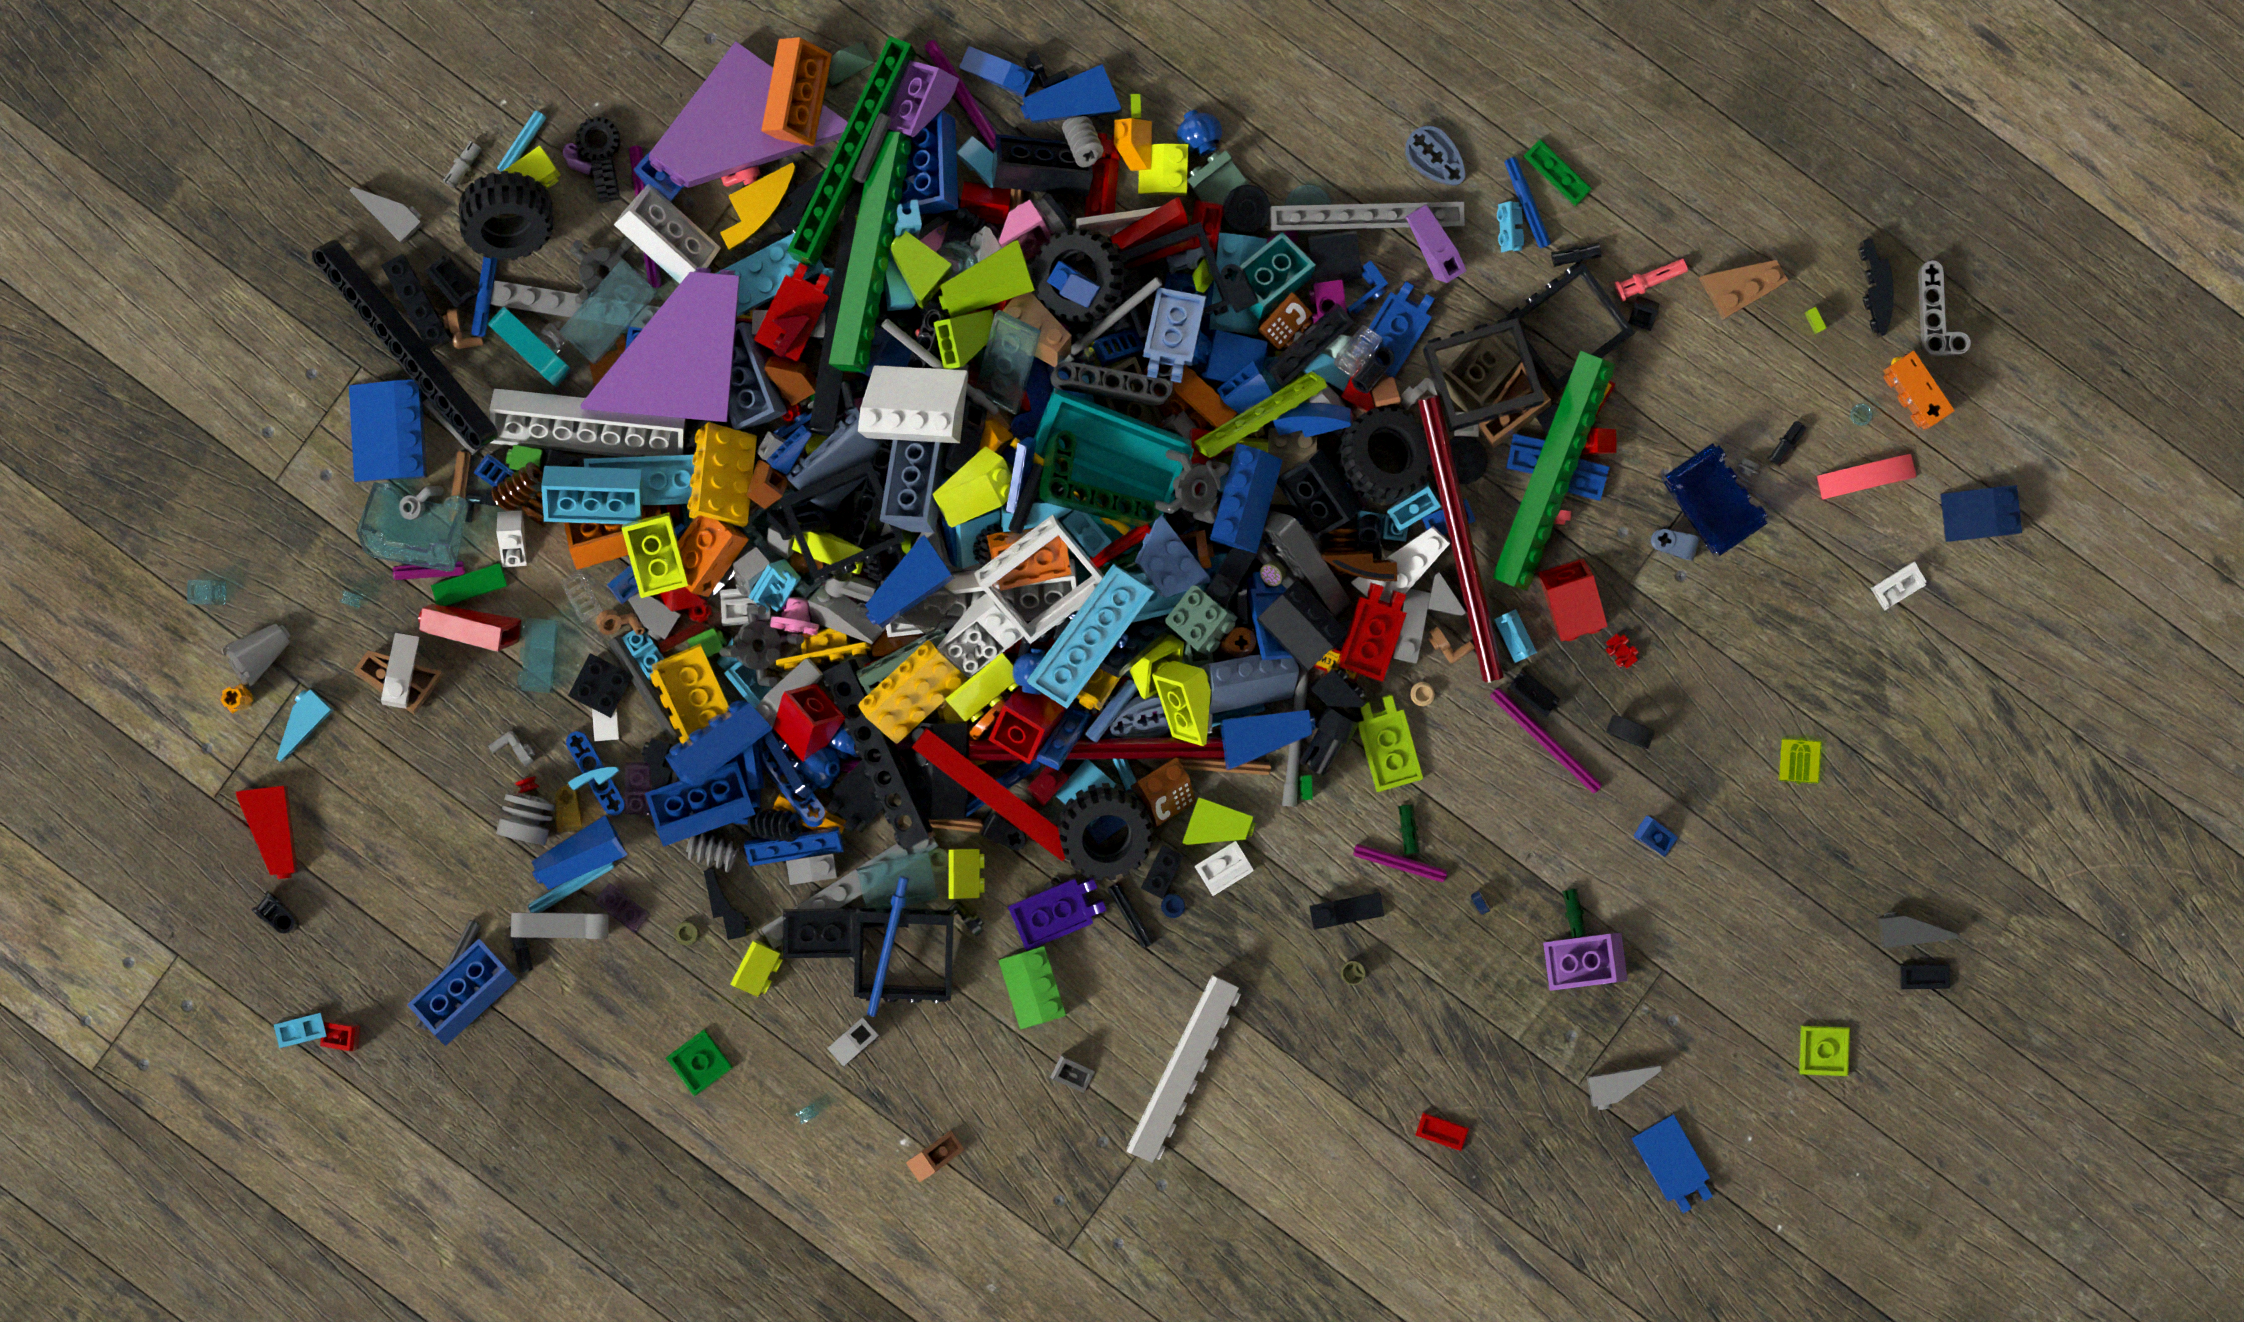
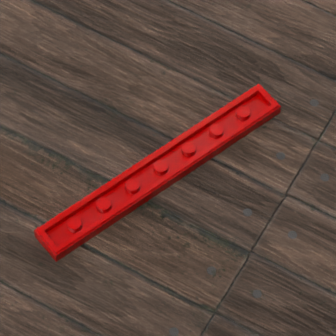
[912,728,1066,862]

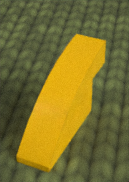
[720,162,796,252]

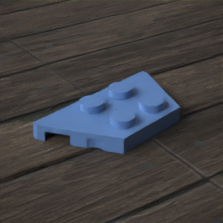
[1135,514,1211,598]

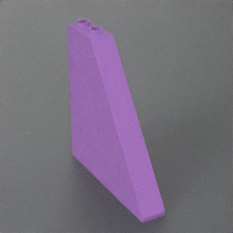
[649,41,848,188]
[580,267,740,422]

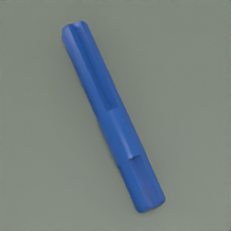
[1504,157,1551,248]
[471,257,498,337]
[966,760,1041,817]

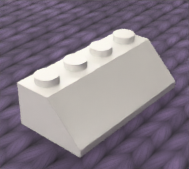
[614,184,721,284]

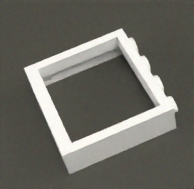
[974,514,1104,644]

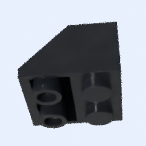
[1311,664,1366,707]

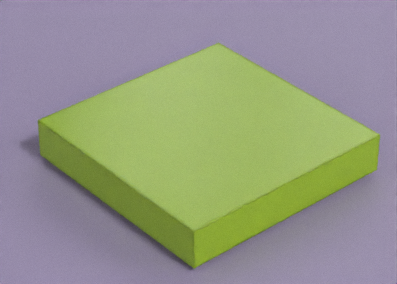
[1799,1025,1850,1076]

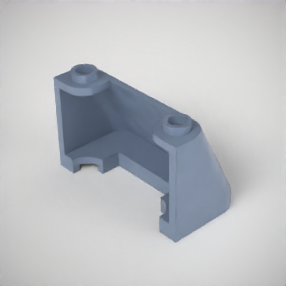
[785,407,881,513]

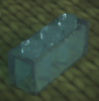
[517,618,559,693]

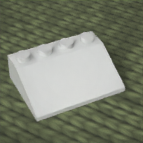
[858,366,969,443]

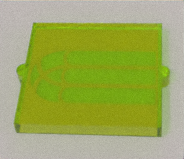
[1778,738,1822,785]

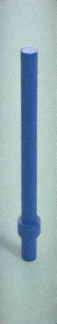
[867,876,909,1017]

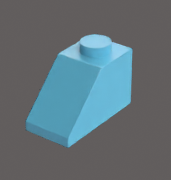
[1387,481,1441,531]

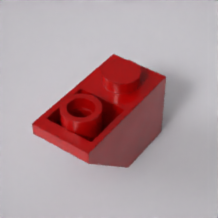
[1581,428,1617,455]

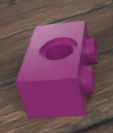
[1309,280,1349,330]

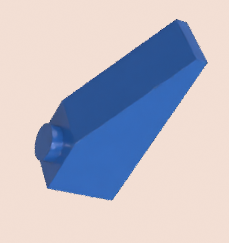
[959,46,1035,98]

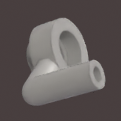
[399,486,444,520]
[488,731,535,767]

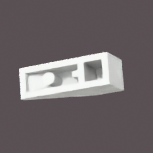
[381,633,419,709]

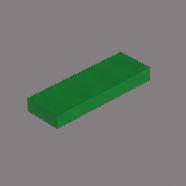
[1523,139,1592,207]
[430,563,508,606]
[1299,775,1313,800]

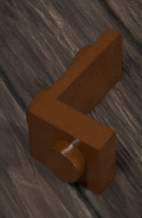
[1178,530,1215,569]

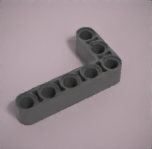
[1050,361,1173,406]
[1261,510,1352,620]

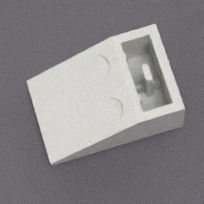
[937,593,1024,678]

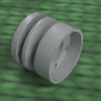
[496,793,555,845]

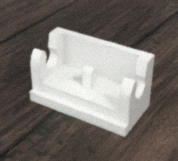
[1870,562,1927,611]

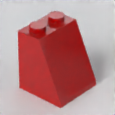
[1538,558,1608,642]
[773,683,846,762]
[988,686,1066,764]

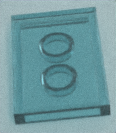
[856,850,939,908]

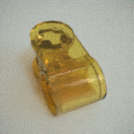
[555,785,583,833]

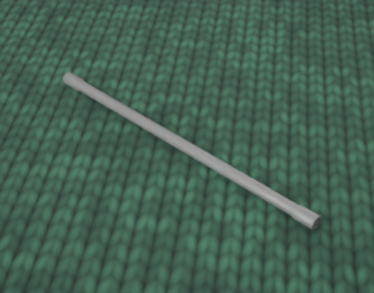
[1282,536,1323,807]

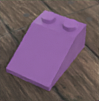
[887,60,959,137]
[1543,933,1628,991]

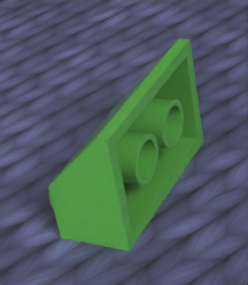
[998,945,1066,1029]

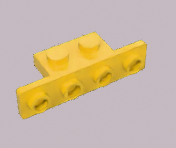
[776,628,872,671]

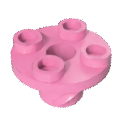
[770,597,819,636]

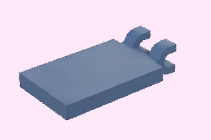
[1143,288,1206,383]

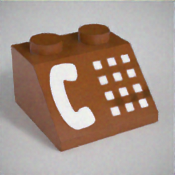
[1258,292,1312,351]
[1130,757,1196,827]

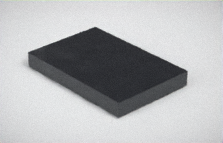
[782,908,856,958]

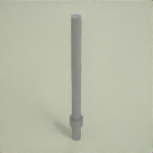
[1045,277,1162,375]
[881,319,999,416]

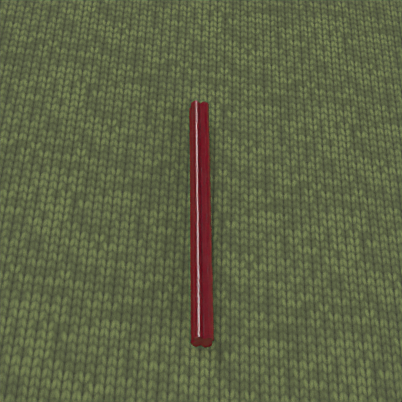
[1418,395,1504,682]
[968,737,1225,761]

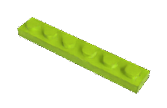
[1194,371,1327,458]

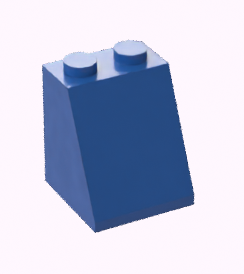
[1188,329,1268,384]

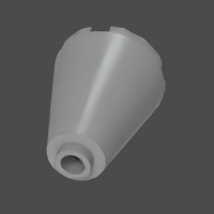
[221,624,290,687]

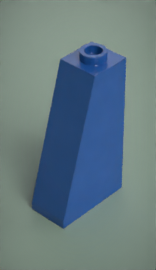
[1020,64,1122,124]
[865,535,955,628]
[1220,710,1315,770]
[531,815,627,890]

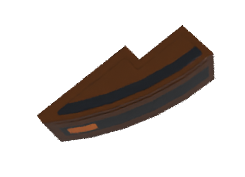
[1320,551,1397,581]

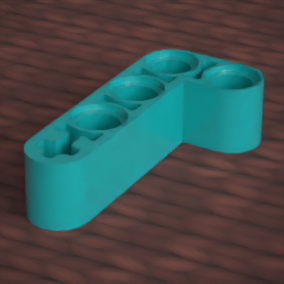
[488,306,573,388]

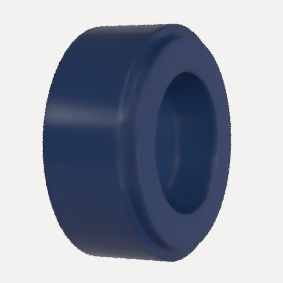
[1471,890,1491,915]
[1161,894,1185,918]

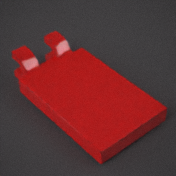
[754,262,831,362]
[1336,583,1407,682]

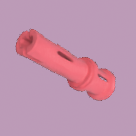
[1614,258,1688,302]

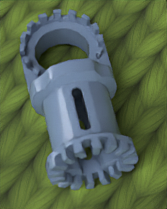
[1166,247,1216,275]

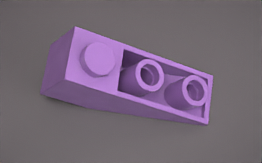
[1405,205,1467,283]

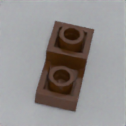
[872,630,922,657]

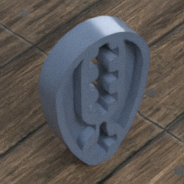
[1405,126,1465,186]
[1109,693,1170,738]

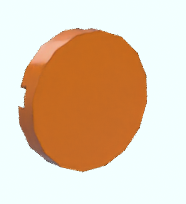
[969,699,1006,740]

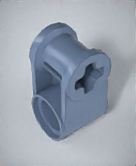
[1651,529,1700,561]

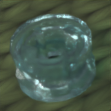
[1850,404,1872,426]
[339,590,363,608]
[795,1103,819,1124]

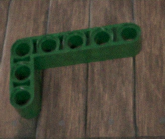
[1039,430,1159,527]

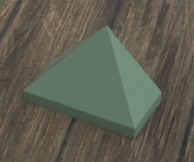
[828,41,875,86]

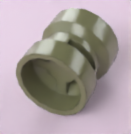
[1340,961,1365,986]

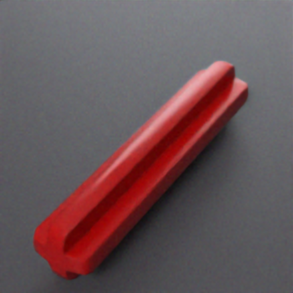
[1089,524,1152,568]

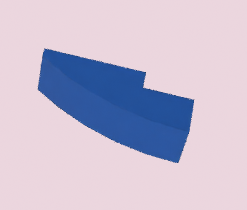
[1273,403,1352,438]

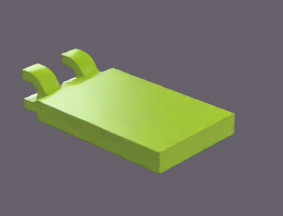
[1358,694,1423,792]

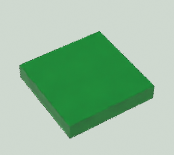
[666,1029,734,1097]

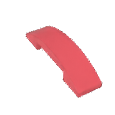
[1816,454,1917,500]

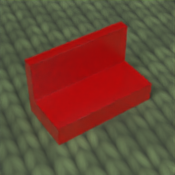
[960,182,1011,224]

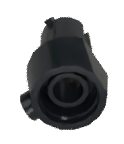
[1300,706,1359,776]

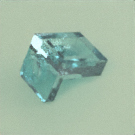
[187,580,227,605]

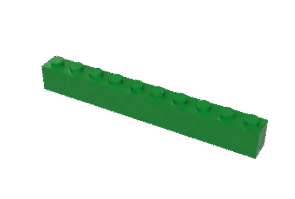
[787,36,916,268]
[829,132,912,372]
[1492,351,1616,591]

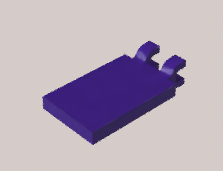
[1008,877,1106,951]

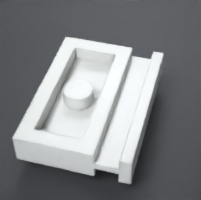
[720,589,771,626]
[1195,841,1254,896]

